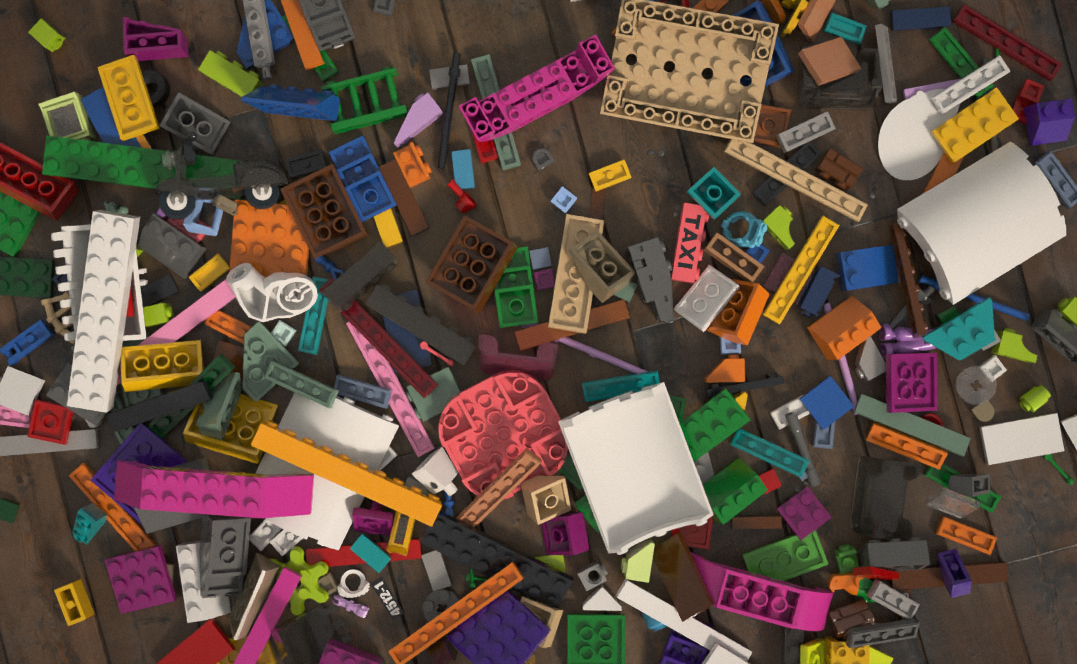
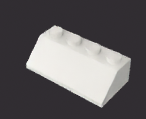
[176,540,231,623]

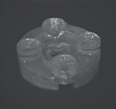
[956,366,997,405]

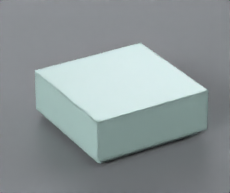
[271,320,297,346]

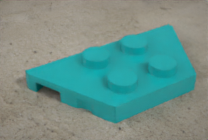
[922,297,995,361]

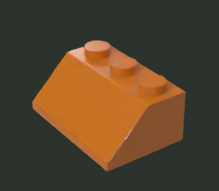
[706,279,769,345]
[807,296,882,360]

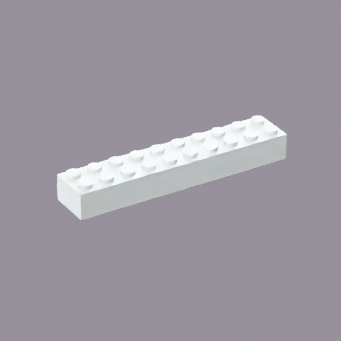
[67,210,140,413]

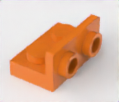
[393,141,432,188]

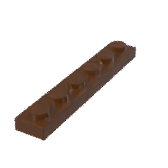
[889,222,928,338]

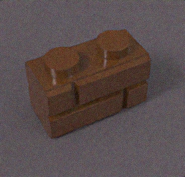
[815,148,863,190]
[828,599,875,639]

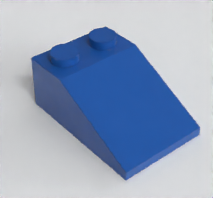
[835,245,899,292]

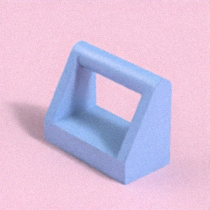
[183,189,223,236]

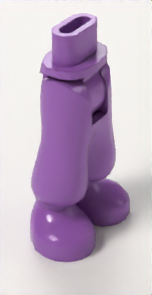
[878,324,938,360]

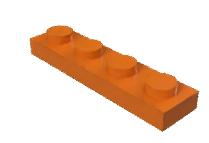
[866,421,948,470]

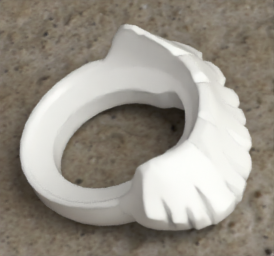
[337,570,370,598]

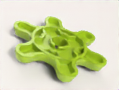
[268,546,329,615]

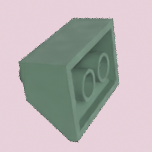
[197,372,243,440]

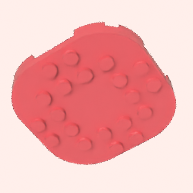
[439,370,569,499]

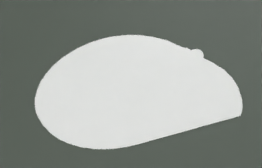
[878,89,960,180]

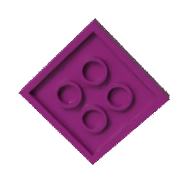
[886,353,938,413]
[104,545,177,614]

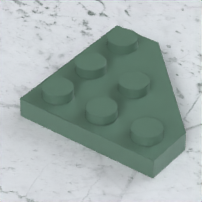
[242,321,299,402]

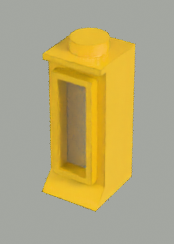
[386,511,415,556]

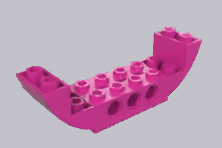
[458,34,615,142]
[690,552,834,631]

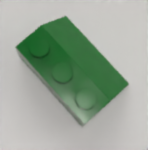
[703,457,768,525]

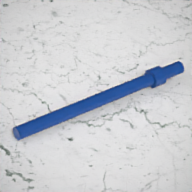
[918,275,1030,321]

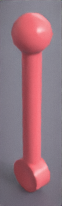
[420,342,454,367]

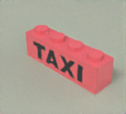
[670,203,709,283]

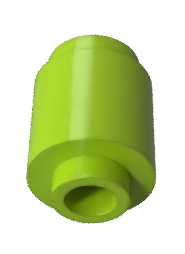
[1019,385,1051,413]

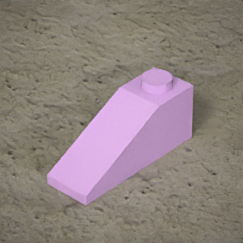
[394,93,443,149]

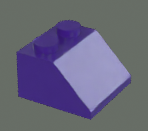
[1024,99,1075,146]

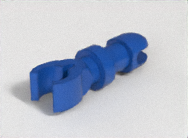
[314,256,347,282]
[443,490,454,517]

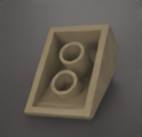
[569,231,636,303]

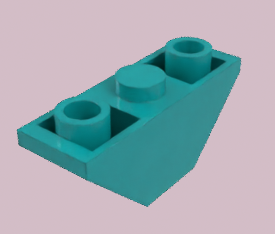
[72,503,107,545]

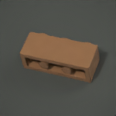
[703,233,765,282]

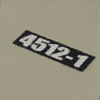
[371,578,404,620]

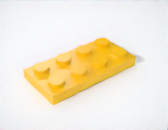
[97,55,159,141]
[930,87,1019,164]

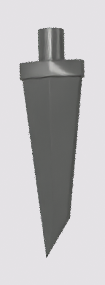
[889,285,935,330]

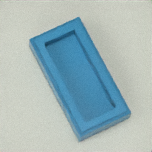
[451,149,475,189]

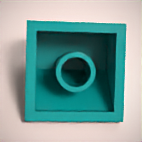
[687,167,741,219]

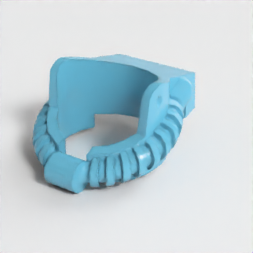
[721,211,767,248]

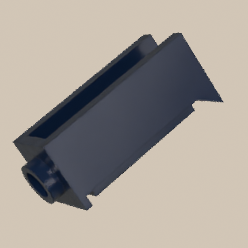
[797,266,840,318]

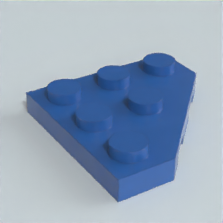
[237,0,295,70]

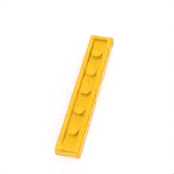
[762,216,840,324]

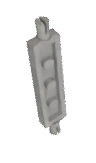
[243,0,275,80]

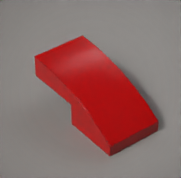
[1012,79,1045,125]

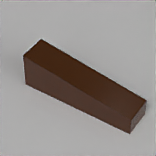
[731,514,782,529]

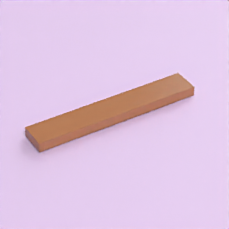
[456,448,542,528]

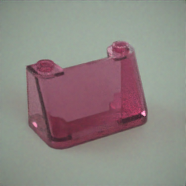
[478,334,558,380]

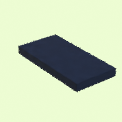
[379,290,432,373]

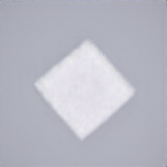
[925,488,980,519]

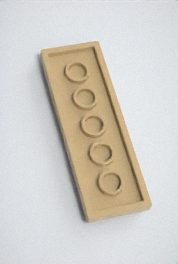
[548,214,604,334]

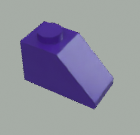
[937,549,972,598]

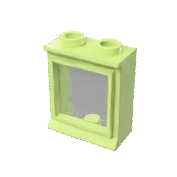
[39,92,96,141]

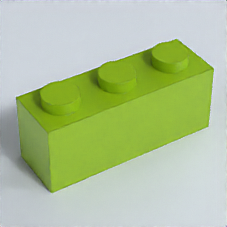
[198,50,264,97]

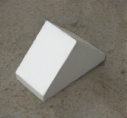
[582,584,622,611]

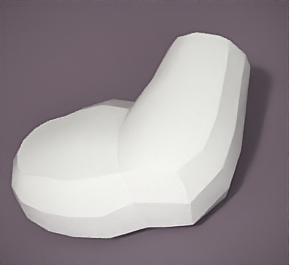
[226,263,318,322]

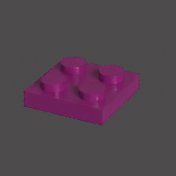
[776,486,832,541]

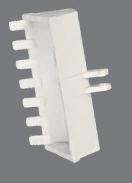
[51,224,148,341]

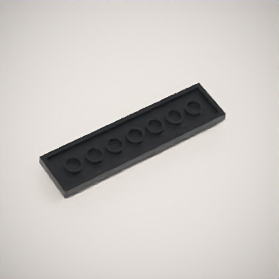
[420,511,574,608]

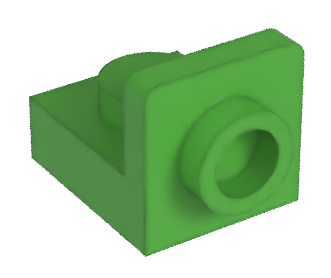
[834,544,859,573]

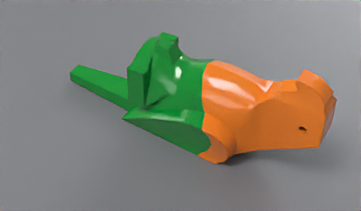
[828,571,875,603]

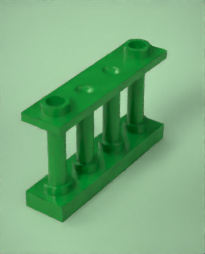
[321,66,408,134]

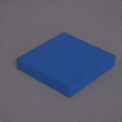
[799,376,854,430]

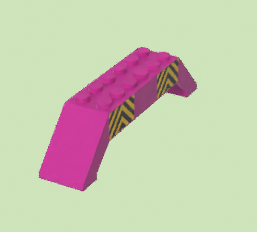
[114,460,314,518]

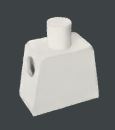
[412,447,458,496]

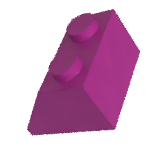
[541,512,589,555]

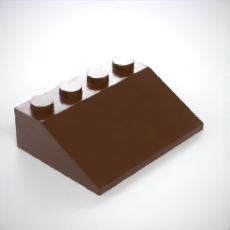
[280,164,369,259]
[425,215,518,314]

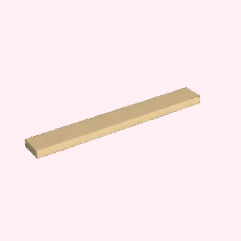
[723,139,868,222]

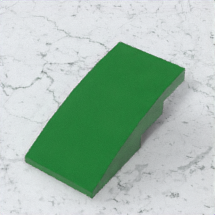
[495,246,538,328]

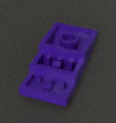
[659,620,714,664]

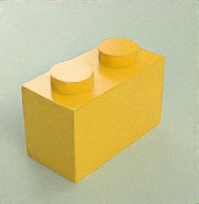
[54,579,95,626]

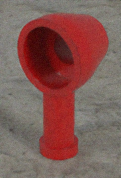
[447,179,477,213]

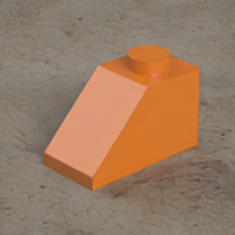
[704,355,745,383]

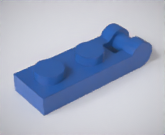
[0,320,54,366]

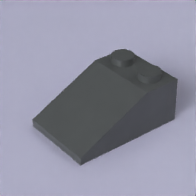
[158,90,231,155]

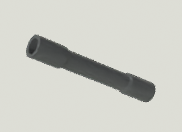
[785,411,821,487]

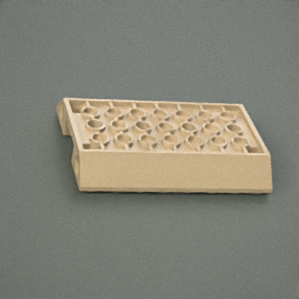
[600,0,779,143]

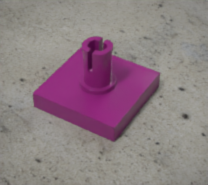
[352,500,393,536]

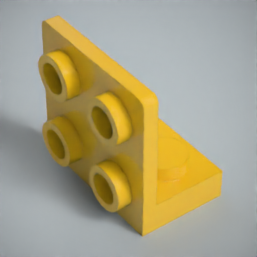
[779,0,809,38]
[824,636,870,664]

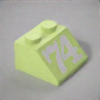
[620,537,655,583]

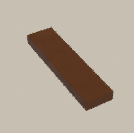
[379,159,429,236]

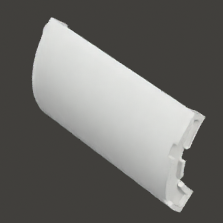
[897,142,1066,305]
[558,382,713,555]
[255,393,399,550]

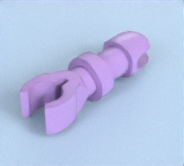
[332,595,369,618]

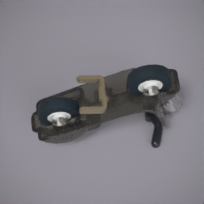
[155,132,290,220]

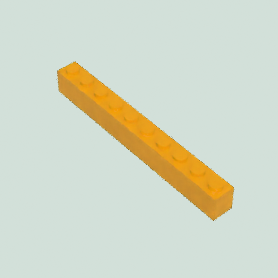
[251,420,442,527]

